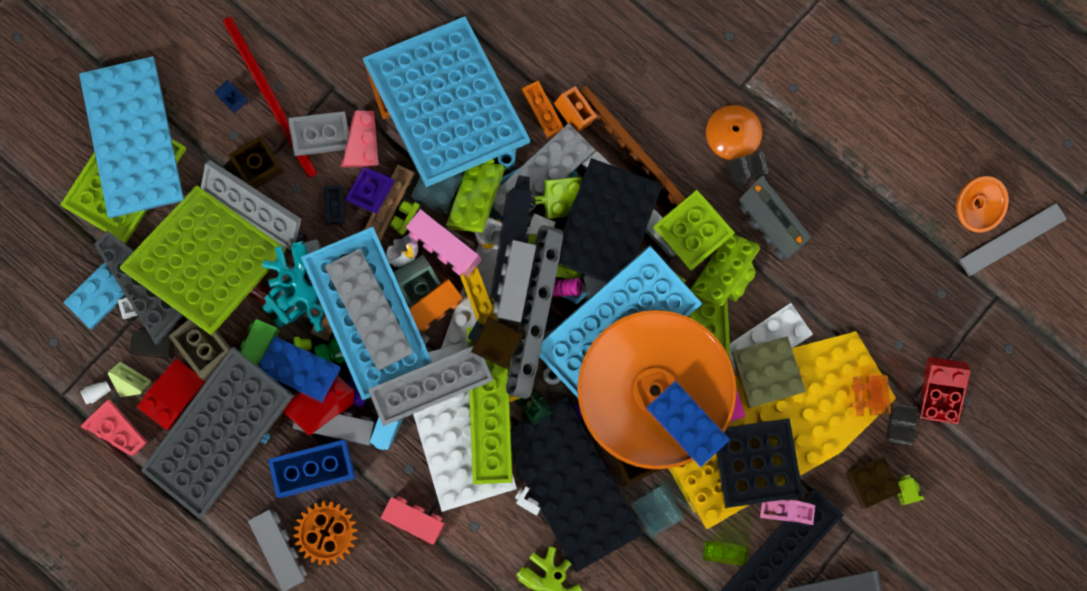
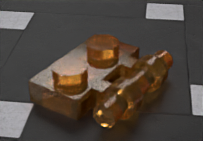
[852,375,891,416]

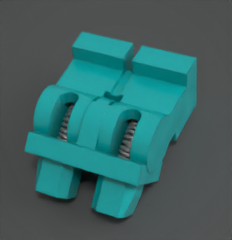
[263,278,320,327]

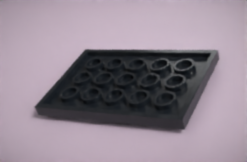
[558,158,663,283]

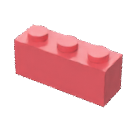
[381,496,445,545]

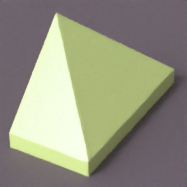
[108,362,152,397]

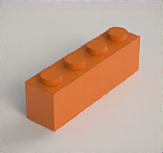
[409,278,463,332]

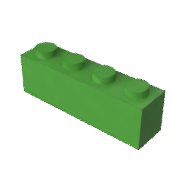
[239,319,280,366]

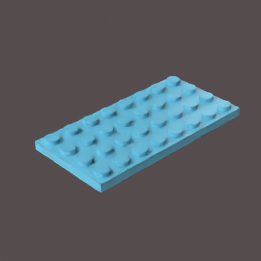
[79,57,184,218]
[301,227,432,400]
[540,245,702,398]

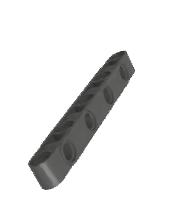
[506,225,563,399]

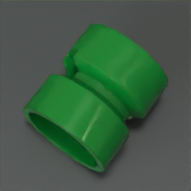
[314,338,345,363]

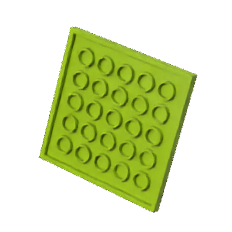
[120,185,286,336]

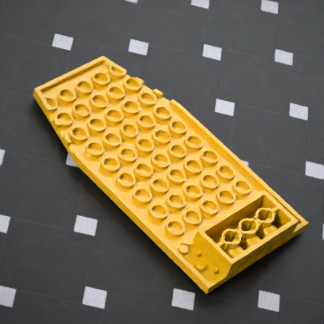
[668,332,896,530]

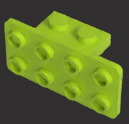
[691,235,760,307]

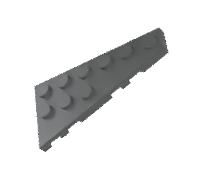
[94,230,184,346]

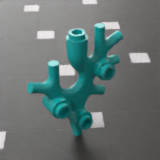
[262,241,323,332]

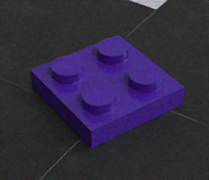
[346,167,395,214]

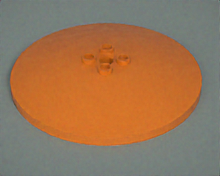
[577,310,736,469]

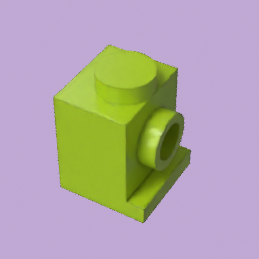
[897,474,924,505]

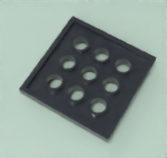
[715,418,804,508]

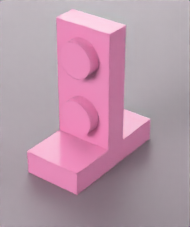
[760,500,815,525]

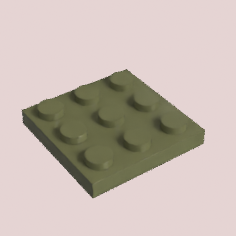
[732,336,806,408]

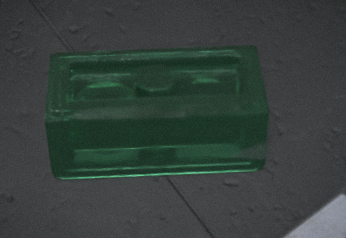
[516,386,553,425]

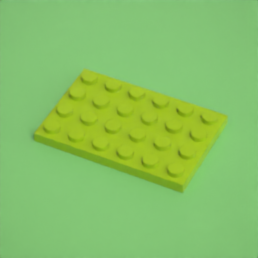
[60,139,187,244]

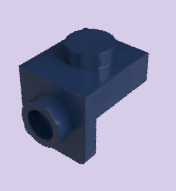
[214,80,248,114]

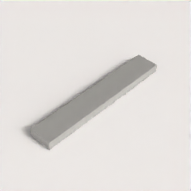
[959,203,1067,277]

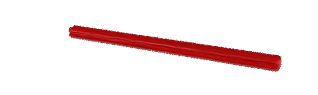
[223,17,317,178]

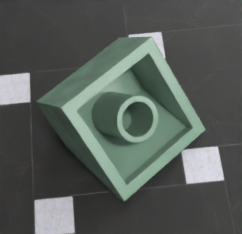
[393,255,441,307]

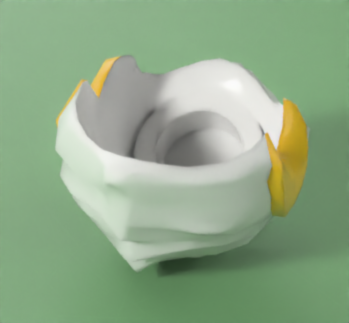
[475,217,502,249]
[386,235,418,268]

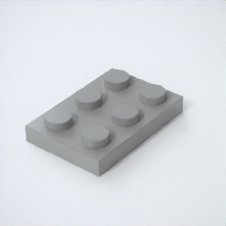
[288,111,349,156]

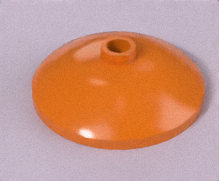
[706,105,762,160]
[956,176,1009,233]

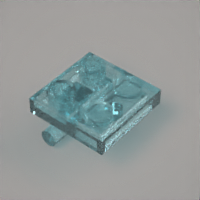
[631,484,685,538]

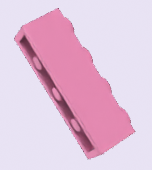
[406,209,482,277]

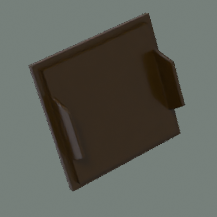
[471,317,523,369]

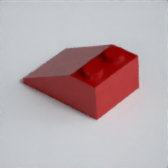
[137,358,206,430]
[283,375,354,436]

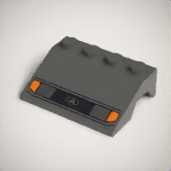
[738,176,811,262]

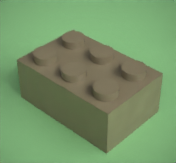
[169,320,231,382]

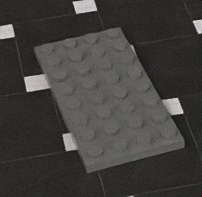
[141,347,294,519]

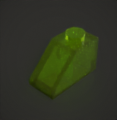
[703,541,748,566]

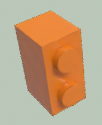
[554,86,597,132]

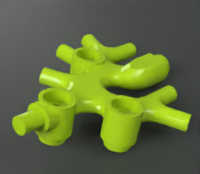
[516,547,582,591]

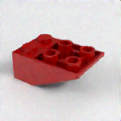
[919,357,971,424]

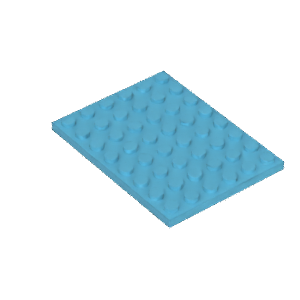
[363,16,530,187]

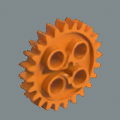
[294,501,358,565]

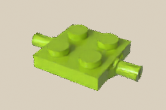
[533,177,582,219]

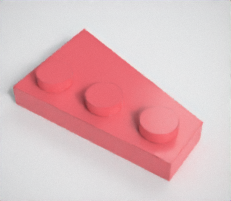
[341,110,379,167]
[80,400,148,456]

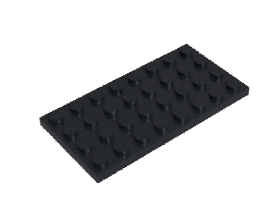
[511,397,644,573]

